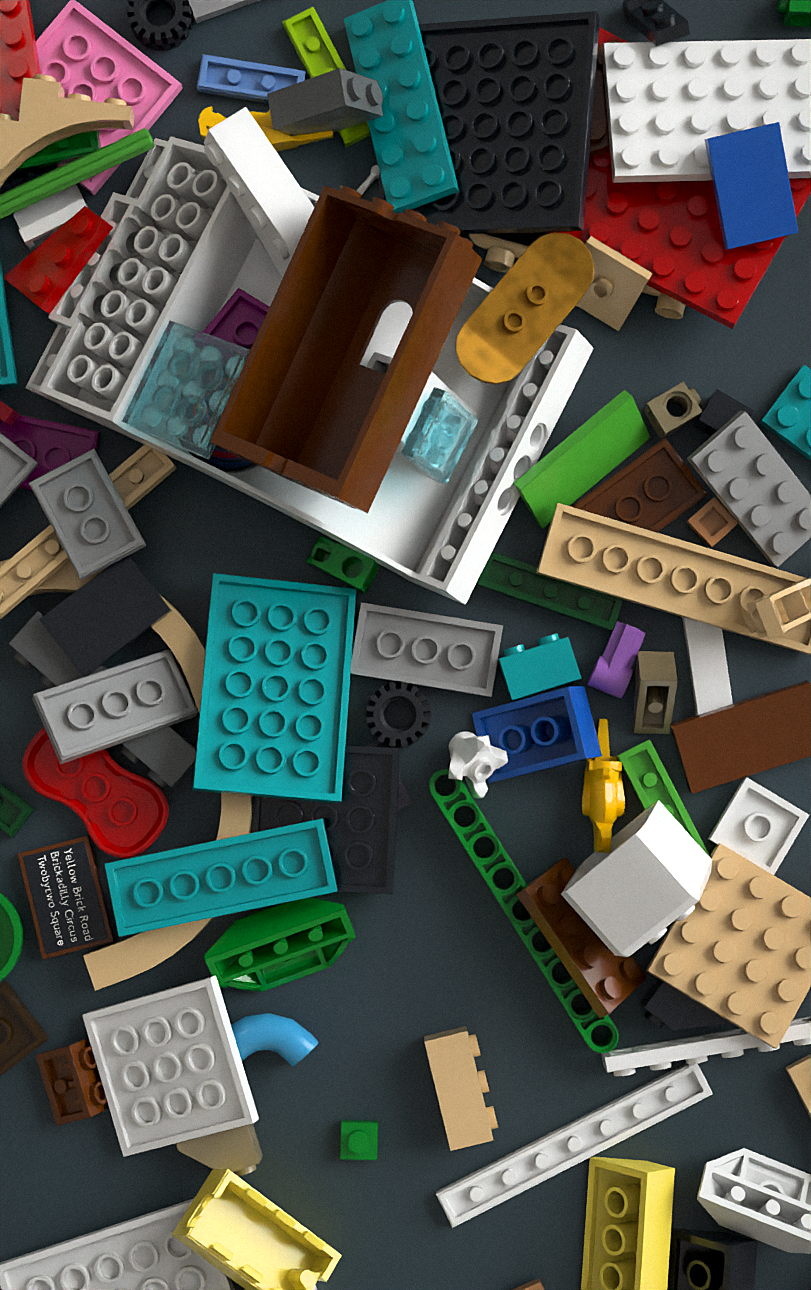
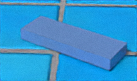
[196,54,307,104]

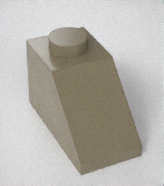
[633,651,678,734]
[176,1123,263,1176]

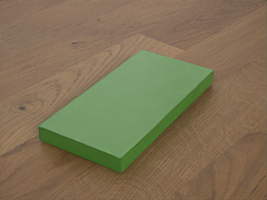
[514,390,650,529]

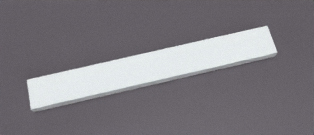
[436,1063,713,1228]

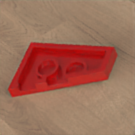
[3,206,113,314]

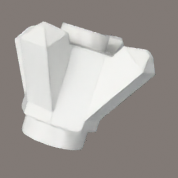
[448,731,508,799]

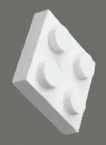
[708,777,809,875]

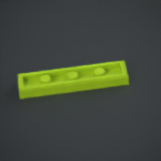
[282,7,371,148]

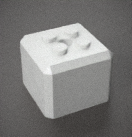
[561,800,712,957]

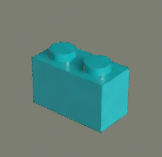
[497,633,581,702]

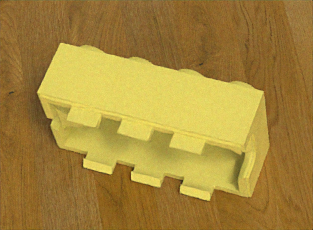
[171,1169,342,1290]

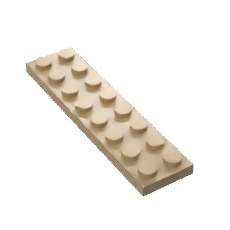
[536,503,811,655]

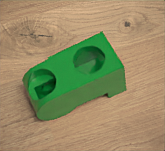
[306,536,380,595]

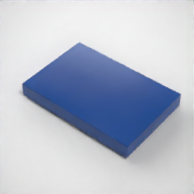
[704,122,799,249]

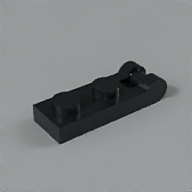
[622,0,690,46]

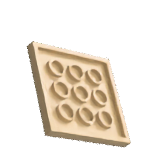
[646,843,811,1049]

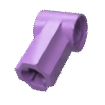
[587,621,645,699]

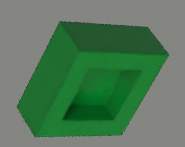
[340,1119,378,1160]

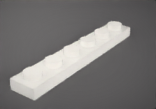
[601,1016,811,1076]

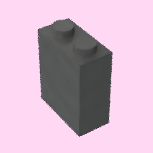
[267,68,383,135]

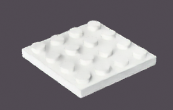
[82,975,259,1157]

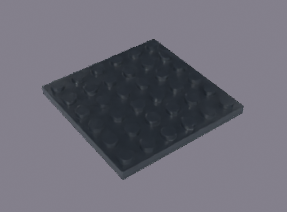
[377,11,600,234]

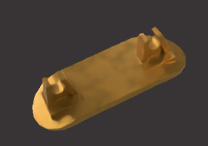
[455,232,594,385]

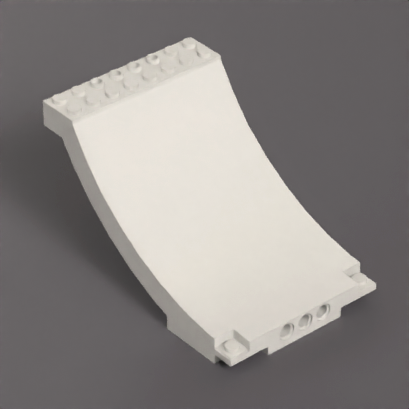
[25,137,594,605]

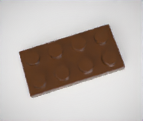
[516,857,647,1018]

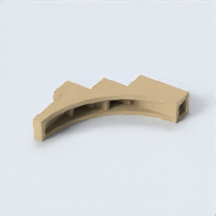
[0,74,135,188]

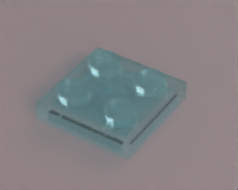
[401,387,478,485]

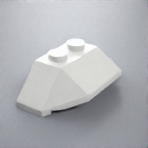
[697,1148,811,1254]

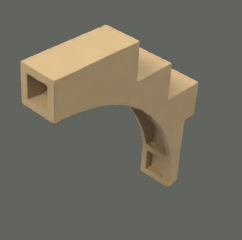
[743,577,811,640]

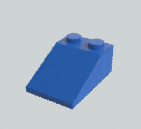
[472,686,602,783]

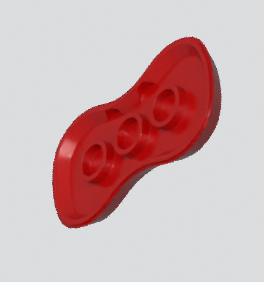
[22,727,169,858]

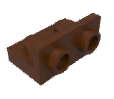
[36,1037,109,1126]

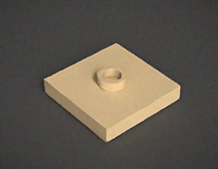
[576,236,653,331]

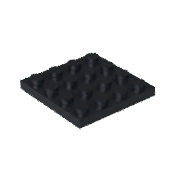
[251,746,401,895]

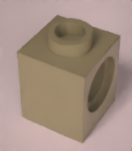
[643,381,702,440]

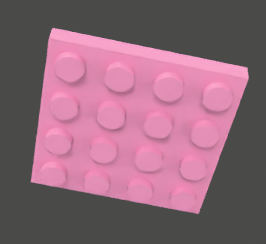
[36,0,183,195]

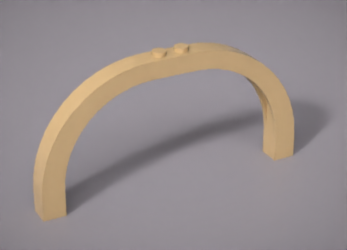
[0,559,253,991]

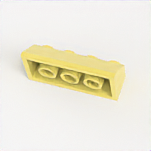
[581,1157,675,1290]

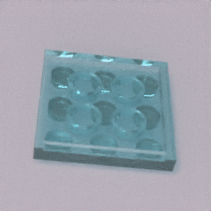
[122,320,250,459]

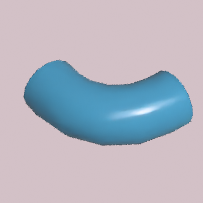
[231,1013,319,1067]

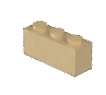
[424,1026,498,1151]

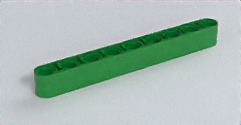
[429,769,619,1053]

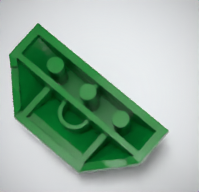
[204,897,356,992]

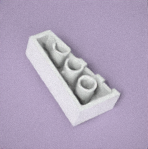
[204,107,314,278]

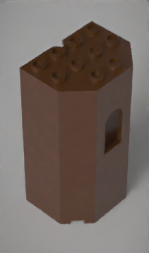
[210,185,482,514]

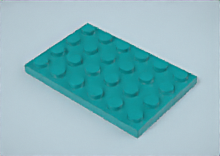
[192,573,356,804]

